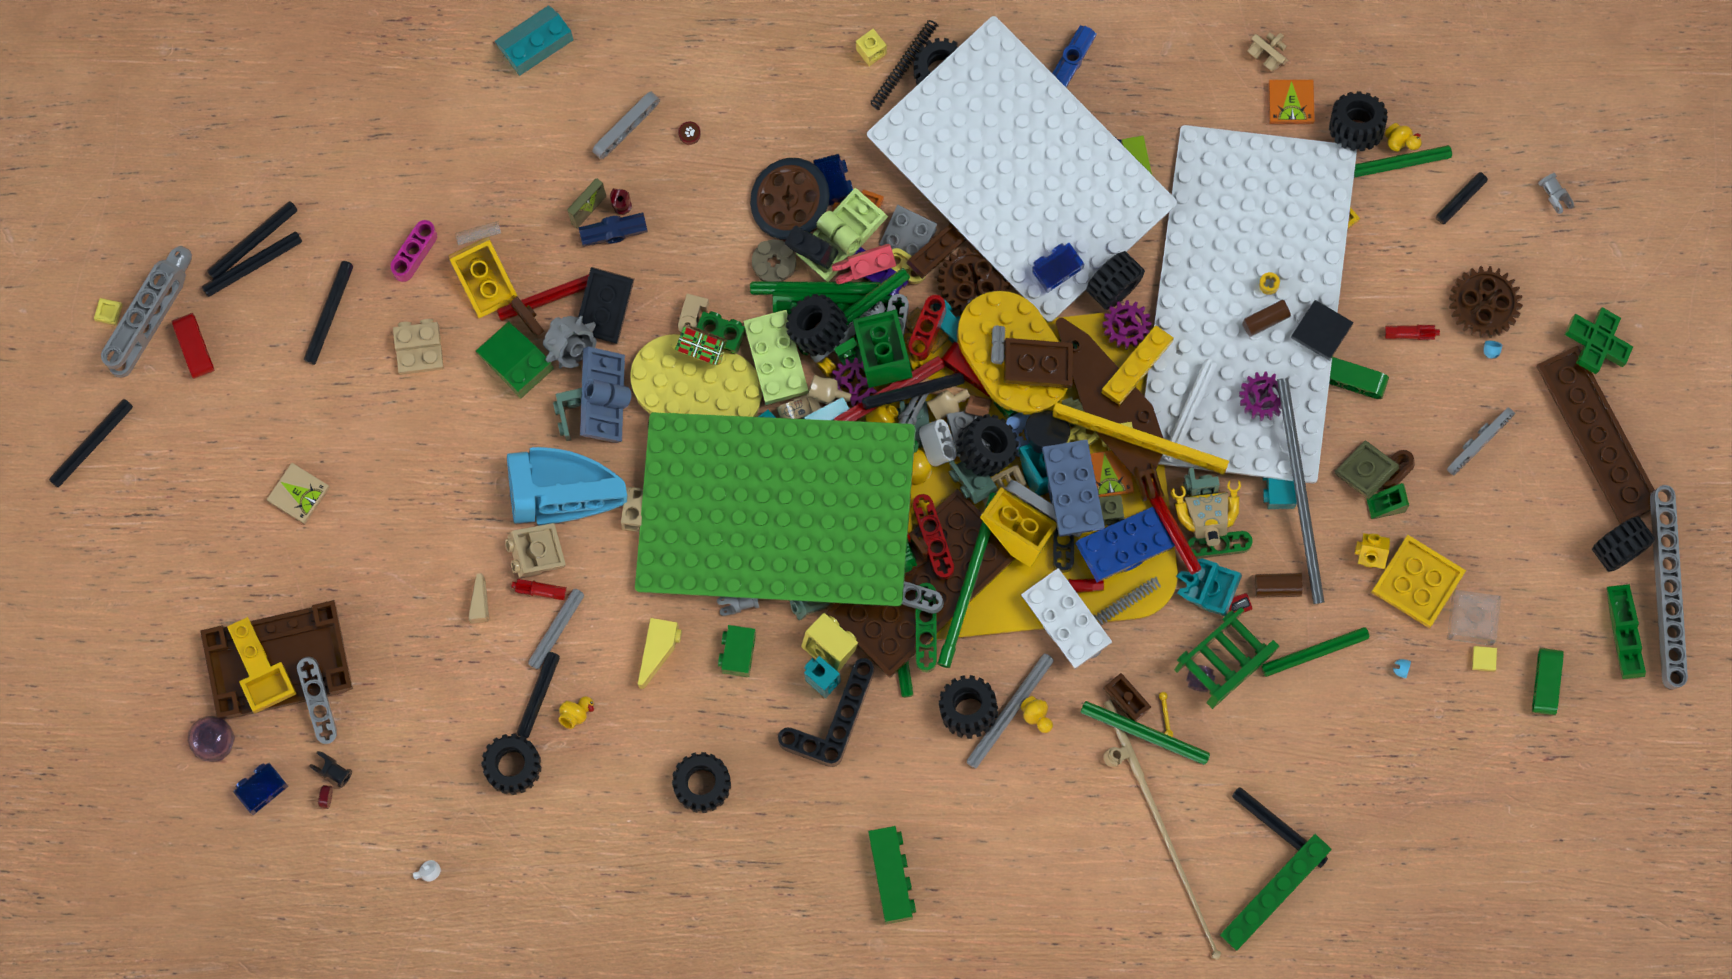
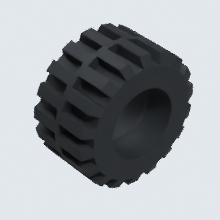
[914,38,958,85]
[1329,91,1388,151]
[1086,251,1145,310]
[786,294,848,356]
[956,414,1019,477]
[1592,516,1655,572]
[939,675,998,739]
[481,734,542,795]
[672,752,731,813]

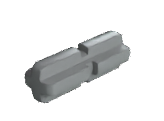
[991,325,1005,364]

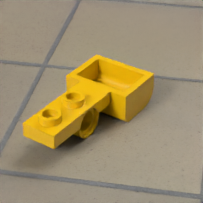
[227,617,296,714]

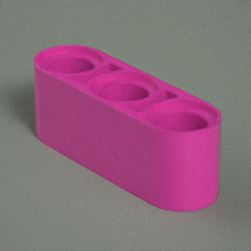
[391,220,437,282]

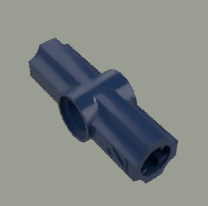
[578,213,648,247]

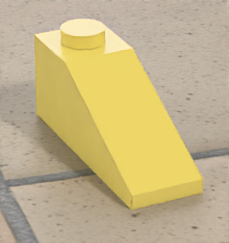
[638,618,682,689]

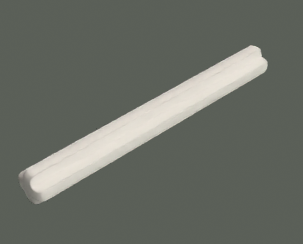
[1162,359,1217,462]

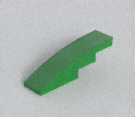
[1607,584,1646,679]

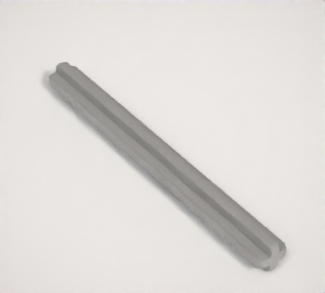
[967,654,1053,769]

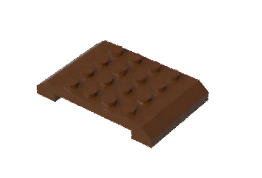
[200,600,353,720]

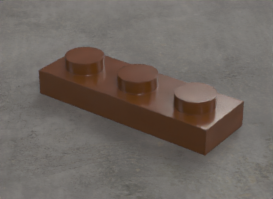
[906,223,967,279]

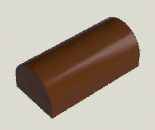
[1242,299,1291,337]
[1255,573,1303,598]
[1103,673,1151,721]

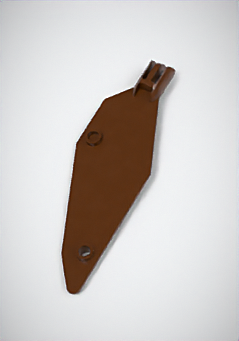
[1056,318,1164,502]

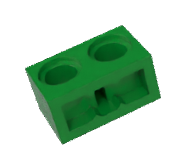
[696,311,746,354]

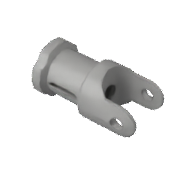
[1538,173,1574,214]
[717,597,759,616]

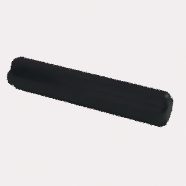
[1436,172,1488,224]

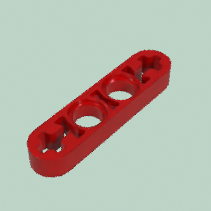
[913,494,954,580]

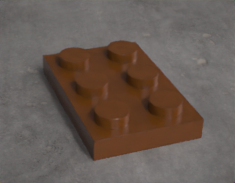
[1004,338,1073,388]

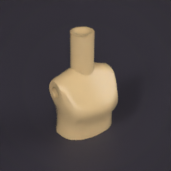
[807,374,851,404]
[927,389,971,420]

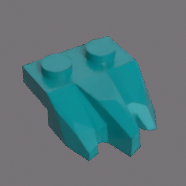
[1176,558,1242,616]

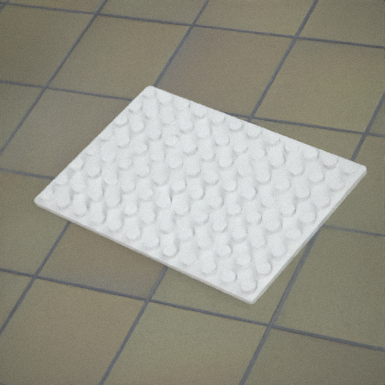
[867,16,1177,322]

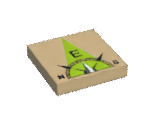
[267,463,330,524]

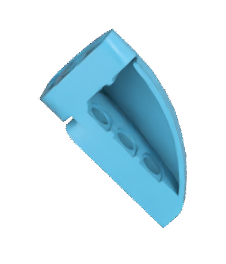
[507,447,627,526]

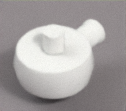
[413,860,441,882]

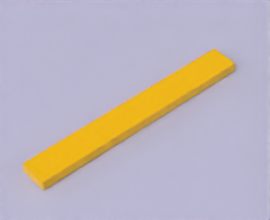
[1052,402,1229,474]

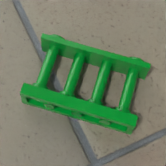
[1174,607,1280,709]

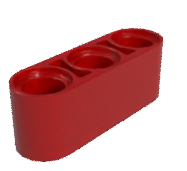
[908,295,946,361]
[172,313,215,379]
[941,342,991,398]

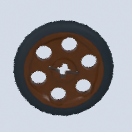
[750,157,830,240]

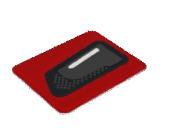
[1229,593,1253,613]

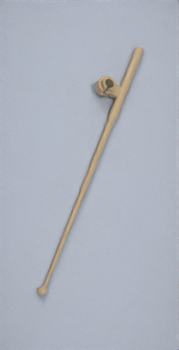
[1103,700,1221,960]

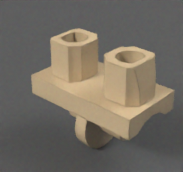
[1248,33,1289,72]

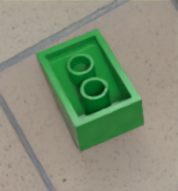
[853,309,913,388]
[476,321,554,399]

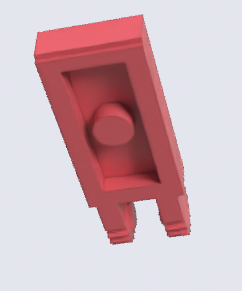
[832,244,896,284]

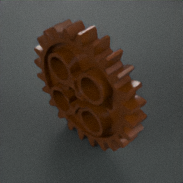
[937,247,1010,315]
[1449,266,1523,338]

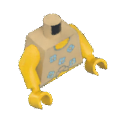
[1171,480,1241,546]

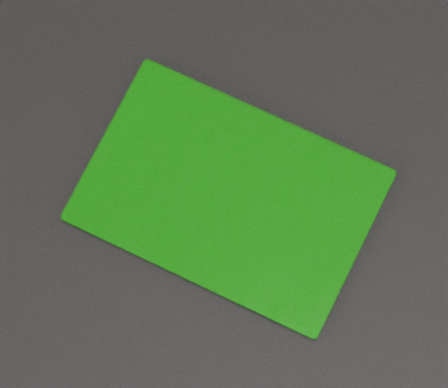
[635,412,916,606]

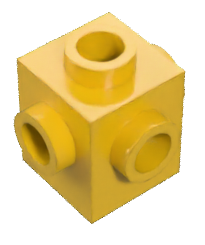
[1355,533,1390,569]

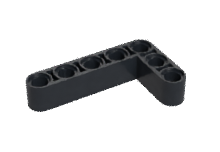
[778,658,874,767]

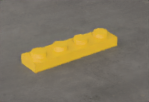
[1101,325,1174,406]

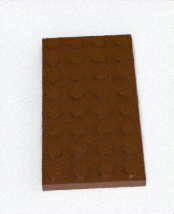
[826,489,1016,678]

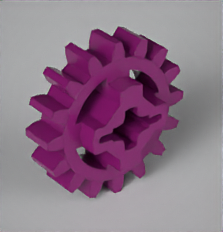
[1102,300,1152,350]
[832,358,877,407]
[1239,371,1282,421]

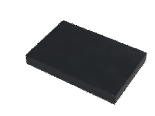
[578,267,635,344]

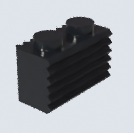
[785,225,839,269]

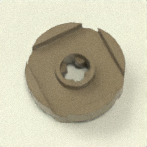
[752,239,796,282]

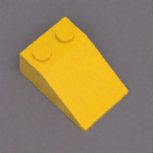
[448,236,519,318]
[980,487,1057,567]

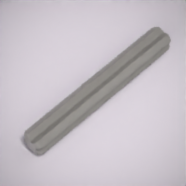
[528,589,584,669]

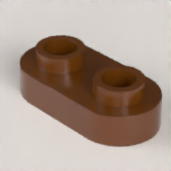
[1381,450,1415,490]

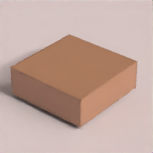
[965,395,992,416]

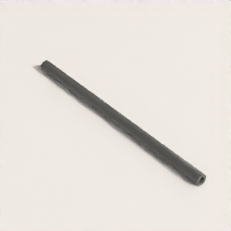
[1277,378,1325,604]

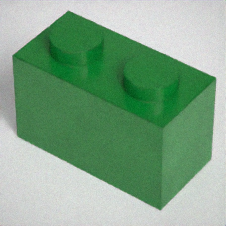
[718,625,756,677]

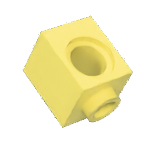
[856,29,887,67]

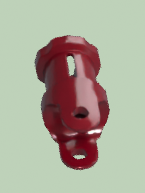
[610,188,632,215]

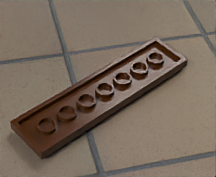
[1536,346,1659,524]

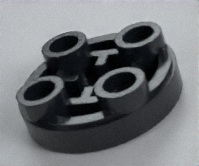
[1024,410,1070,453]

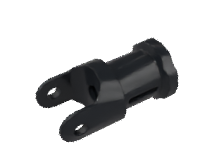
[310,751,352,788]

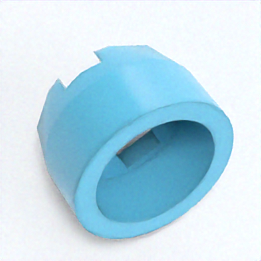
[1483,341,1503,359]
[1393,659,1411,678]

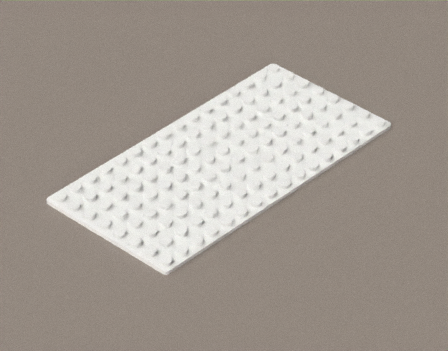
[1145,125,1357,484]

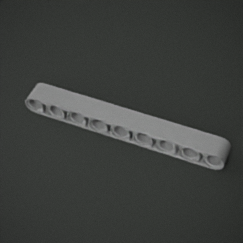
[1650,485,1688,690]

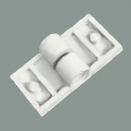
[1021,568,1112,669]

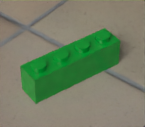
[868,826,916,925]

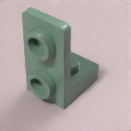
[553,388,582,441]

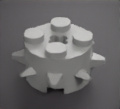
[543,316,597,369]

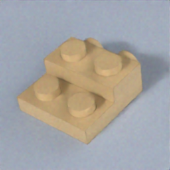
[393,319,444,375]
[505,523,566,579]

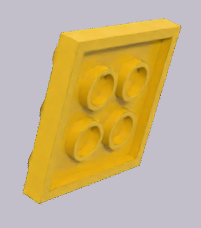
[1371,535,1466,628]

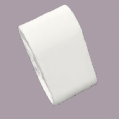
[919,419,957,467]

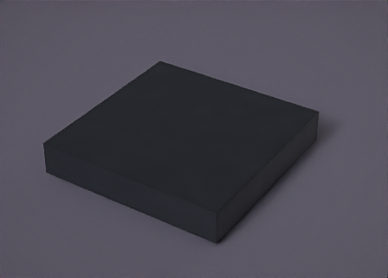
[1291,300,1354,361]

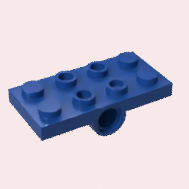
[1075,507,1175,582]

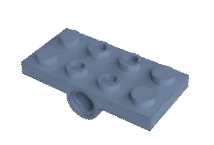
[580,347,631,443]
[1042,440,1105,537]

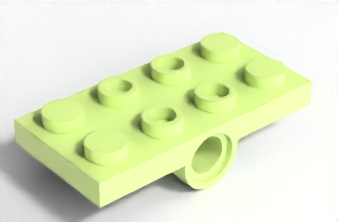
[795,188,888,282]
[743,310,809,405]

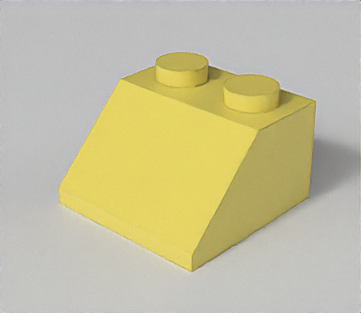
[801,613,858,672]

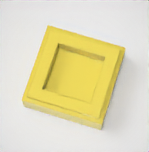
[94,298,123,326]
[1472,646,1497,672]

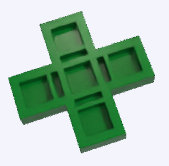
[1564,307,1633,374]

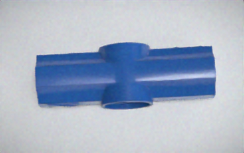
[1052,25,1097,88]

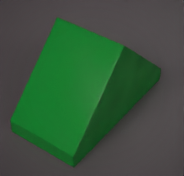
[1366,483,1409,519]

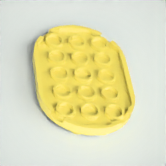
[630,334,762,417]

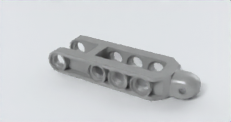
[101,246,192,378]

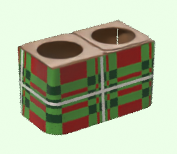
[675,325,728,365]

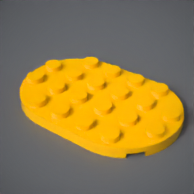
[957,291,1068,415]

